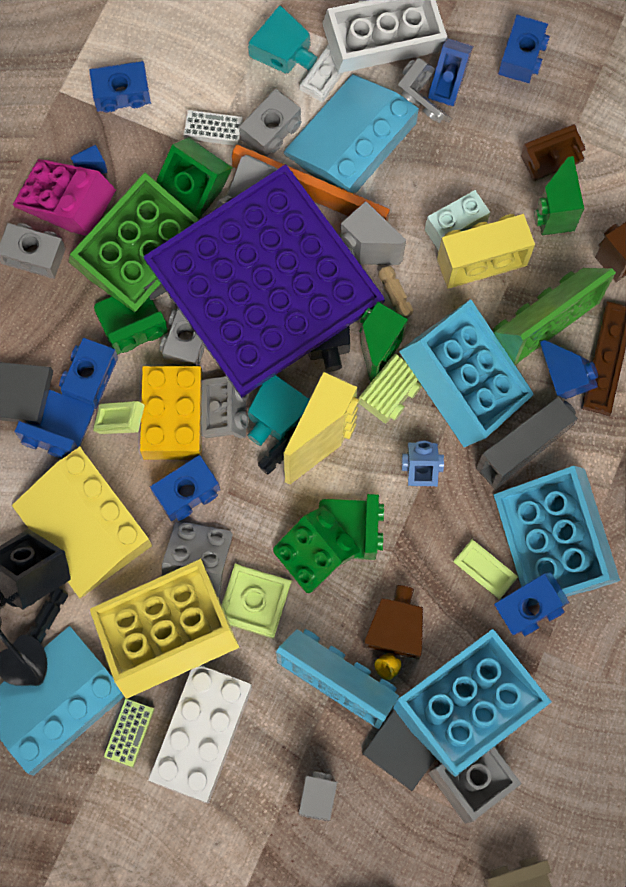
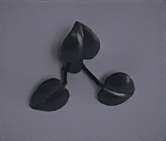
[0,591,48,686]

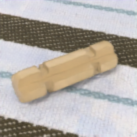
[378,266,413,318]

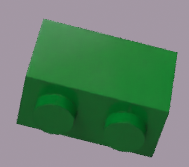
[156,138,233,219]
[534,156,584,236]
[359,302,408,382]

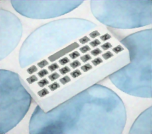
[184,110,243,146]

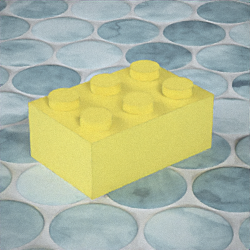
[437,214,535,289]

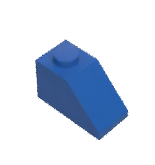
[428,38,474,106]
[540,340,598,399]

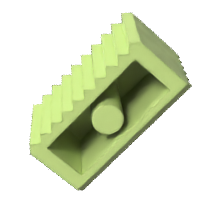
[358,354,422,424]

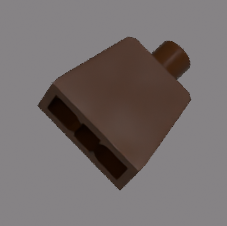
[363,585,423,660]

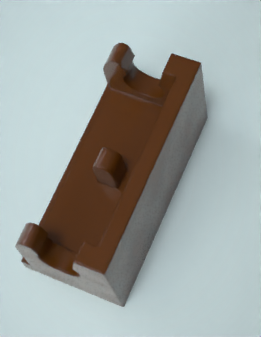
[521,124,586,181]

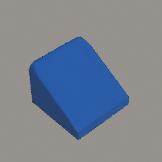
[71,145,108,174]

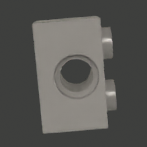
[239,89,301,157]
[0,223,65,279]
[160,309,205,366]
[299,771,337,822]

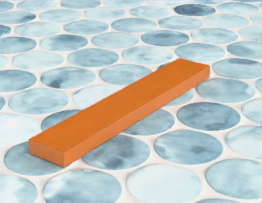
[232,145,390,222]

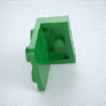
[94,297,168,355]
[319,494,384,560]
[273,506,361,593]

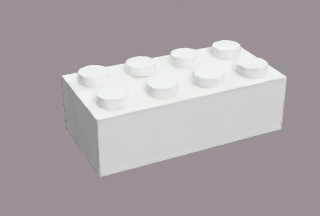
[323,0,447,74]
[148,665,252,804]

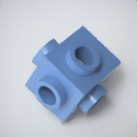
[401,441,444,486]

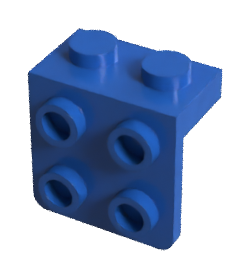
[15,390,95,459]

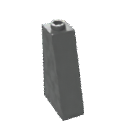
[476,397,578,490]

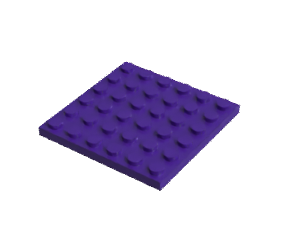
[143,164,385,398]

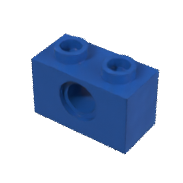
[498,15,550,83]
[89,61,151,112]
[59,338,118,409]
[150,455,220,522]
[494,572,570,637]

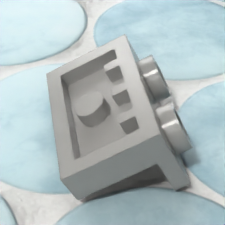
[201,376,248,438]

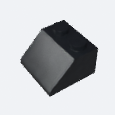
[0,529,71,610]

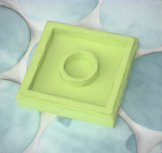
[222,564,292,639]

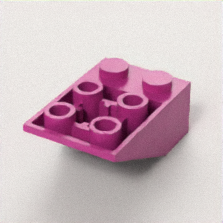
[13,159,116,236]

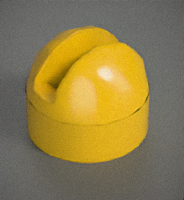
[375,653,401,680]

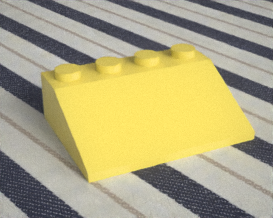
[284,372,360,484]
[12,446,152,599]
[90,559,239,699]

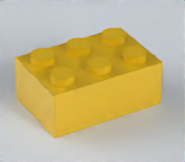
[140,366,203,460]

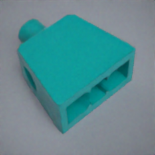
[248,5,317,74]
[247,375,310,446]

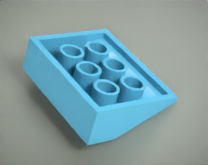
[284,74,419,194]
[399,299,534,447]
[494,465,620,607]
[0,626,124,776]
[276,629,399,729]
[393,629,551,777]

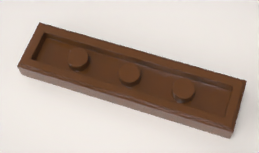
[582,301,626,416]

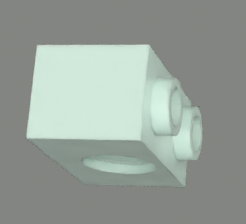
[425,190,490,251]

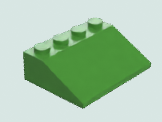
[69,172,199,312]
[493,268,616,365]

